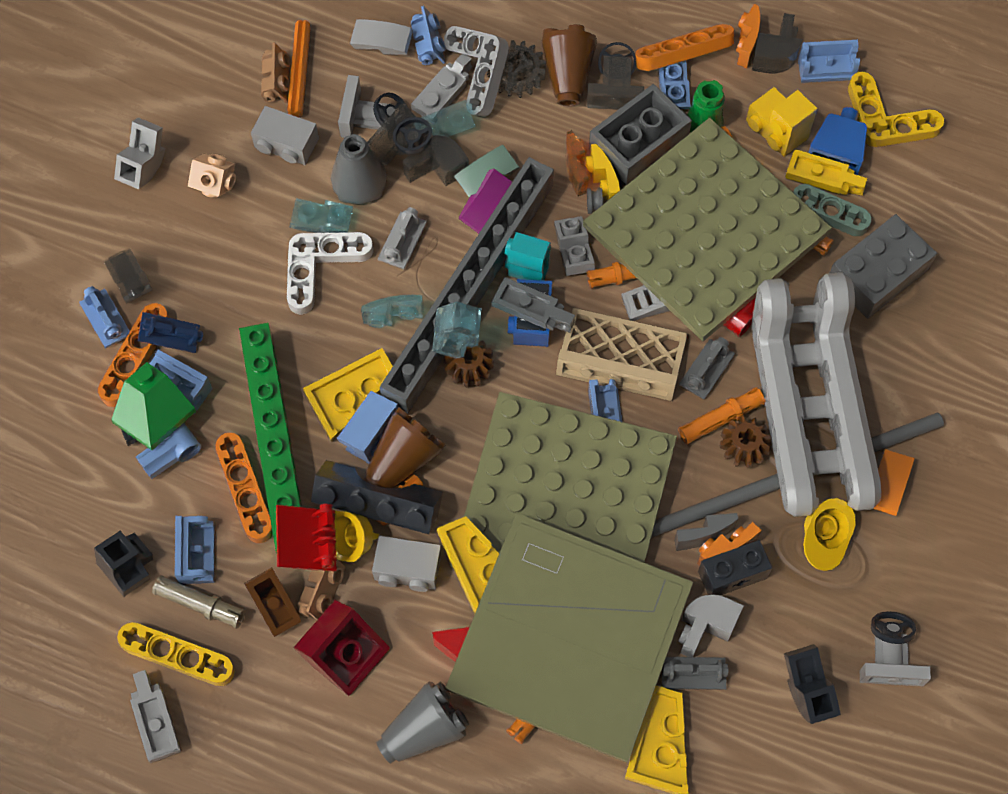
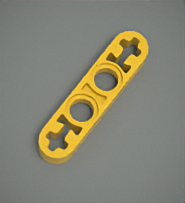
[117,622,235,686]

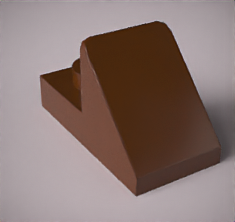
[244,567,301,637]

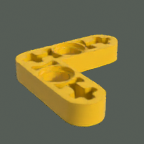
[848,72,944,147]

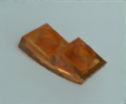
[565,130,591,197]

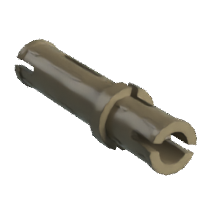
[152,575,246,629]

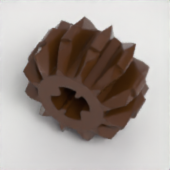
[444,336,494,388]
[719,415,772,469]

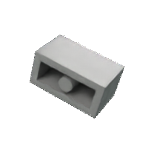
[251,106,319,165]
[372,536,442,592]

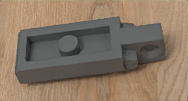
[492,278,575,333]

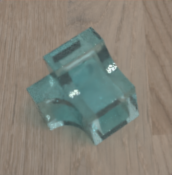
[432,302,482,358]

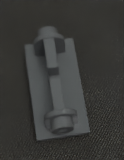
[679,337,735,400]
[662,657,728,690]

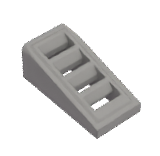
[621,285,670,321]

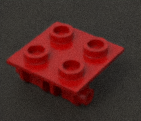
[276,504,337,572]

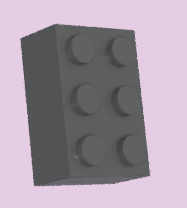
[589,84,692,185]
[830,214,937,319]

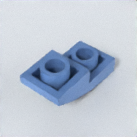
[658,60,691,109]

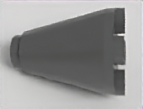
[330,134,387,204]
[376,681,469,764]

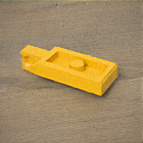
[785,150,867,196]

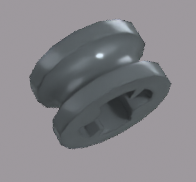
[587,188,603,214]

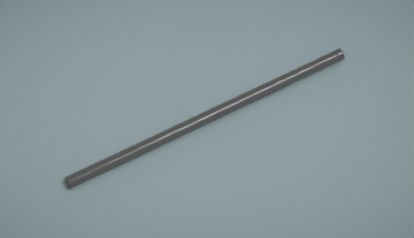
[651,412,944,538]

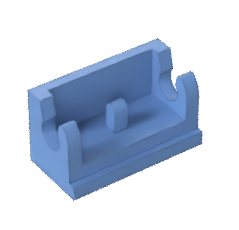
[798,40,860,83]
[149,349,212,414]
[588,379,622,422]
[337,391,399,464]
[175,516,215,585]

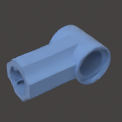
[136,423,201,479]

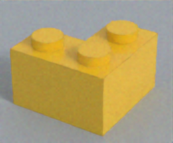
[746,87,818,157]

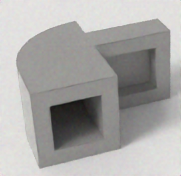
[114,117,165,189]
[678,595,743,657]

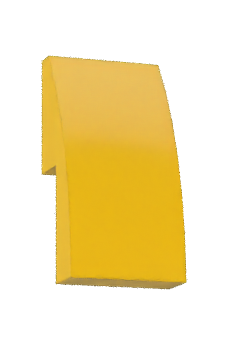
[585,144,620,201]

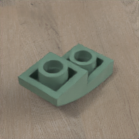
[454,145,520,197]

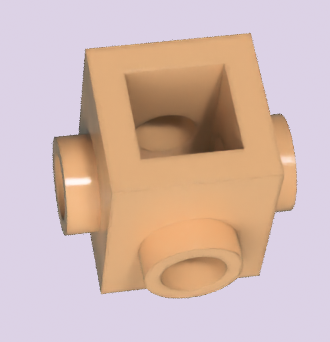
[188,154,236,198]

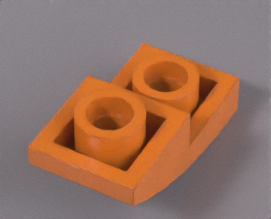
[736,4,760,69]
[873,449,915,516]
[697,522,761,566]

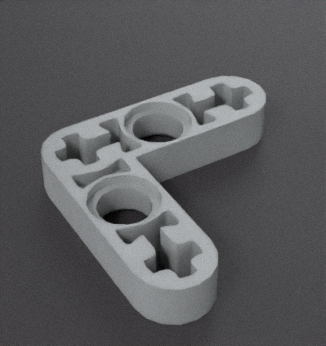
[444,26,509,117]

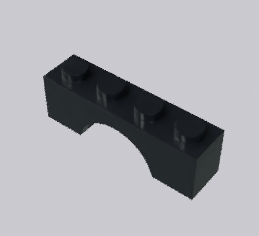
[311,460,443,534]

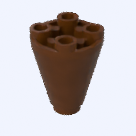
[542,24,597,106]
[363,408,446,488]

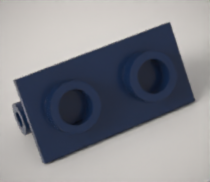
[138,312,203,353]

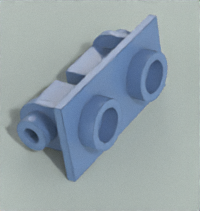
[411,5,446,65]
[79,286,130,349]

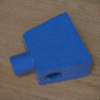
[808,107,867,175]

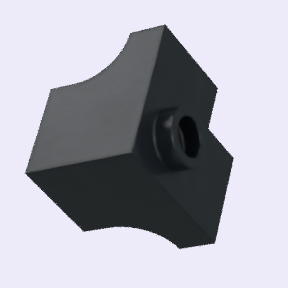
[94,530,153,597]

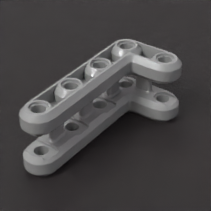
[752,272,881,517]

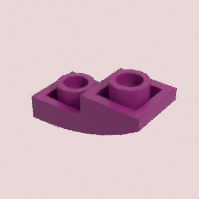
[458,168,512,234]

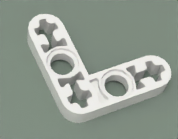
[287,232,373,315]

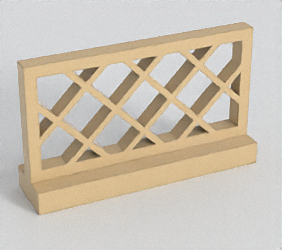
[556,308,687,401]

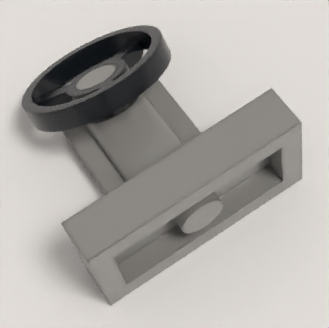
[338,75,409,138]
[859,611,931,686]

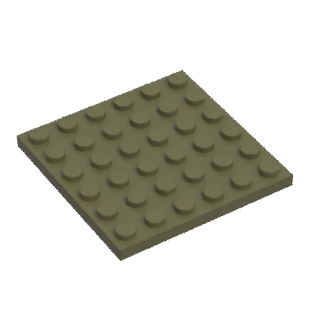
[583,118,832,342]
[450,392,677,569]

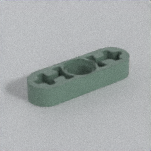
[793,184,871,236]

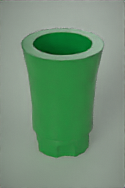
[687,80,725,133]

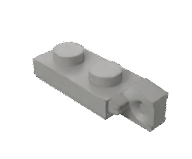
[411,54,472,123]
[130,670,182,763]

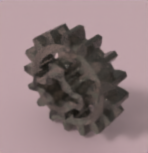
[487,40,546,98]

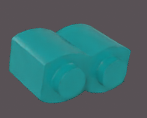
[504,232,551,281]

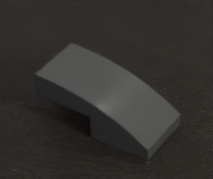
[674,513,738,551]

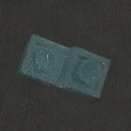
[414,99,476,145]
[289,198,353,233]
[361,295,424,328]

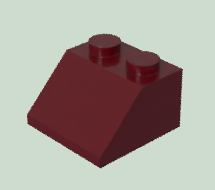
[293,600,390,696]

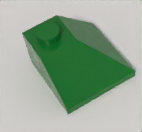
[111,362,196,450]

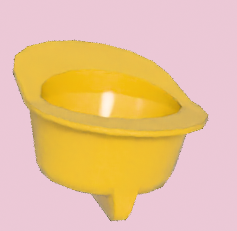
[803,498,856,571]
[335,510,379,562]

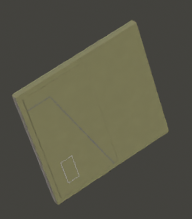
[445,513,693,763]

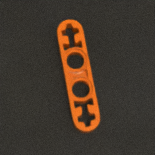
[635,24,734,71]
[98,303,169,407]
[215,433,273,543]

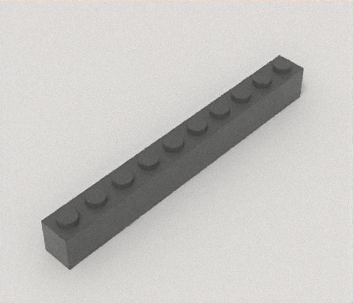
[380,157,554,414]

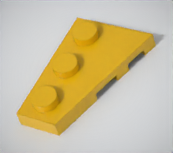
[303,348,393,442]
[437,516,499,614]
[625,686,689,794]

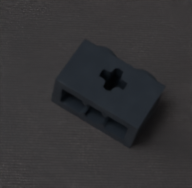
[698,540,772,596]

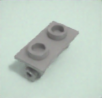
[378,207,427,269]

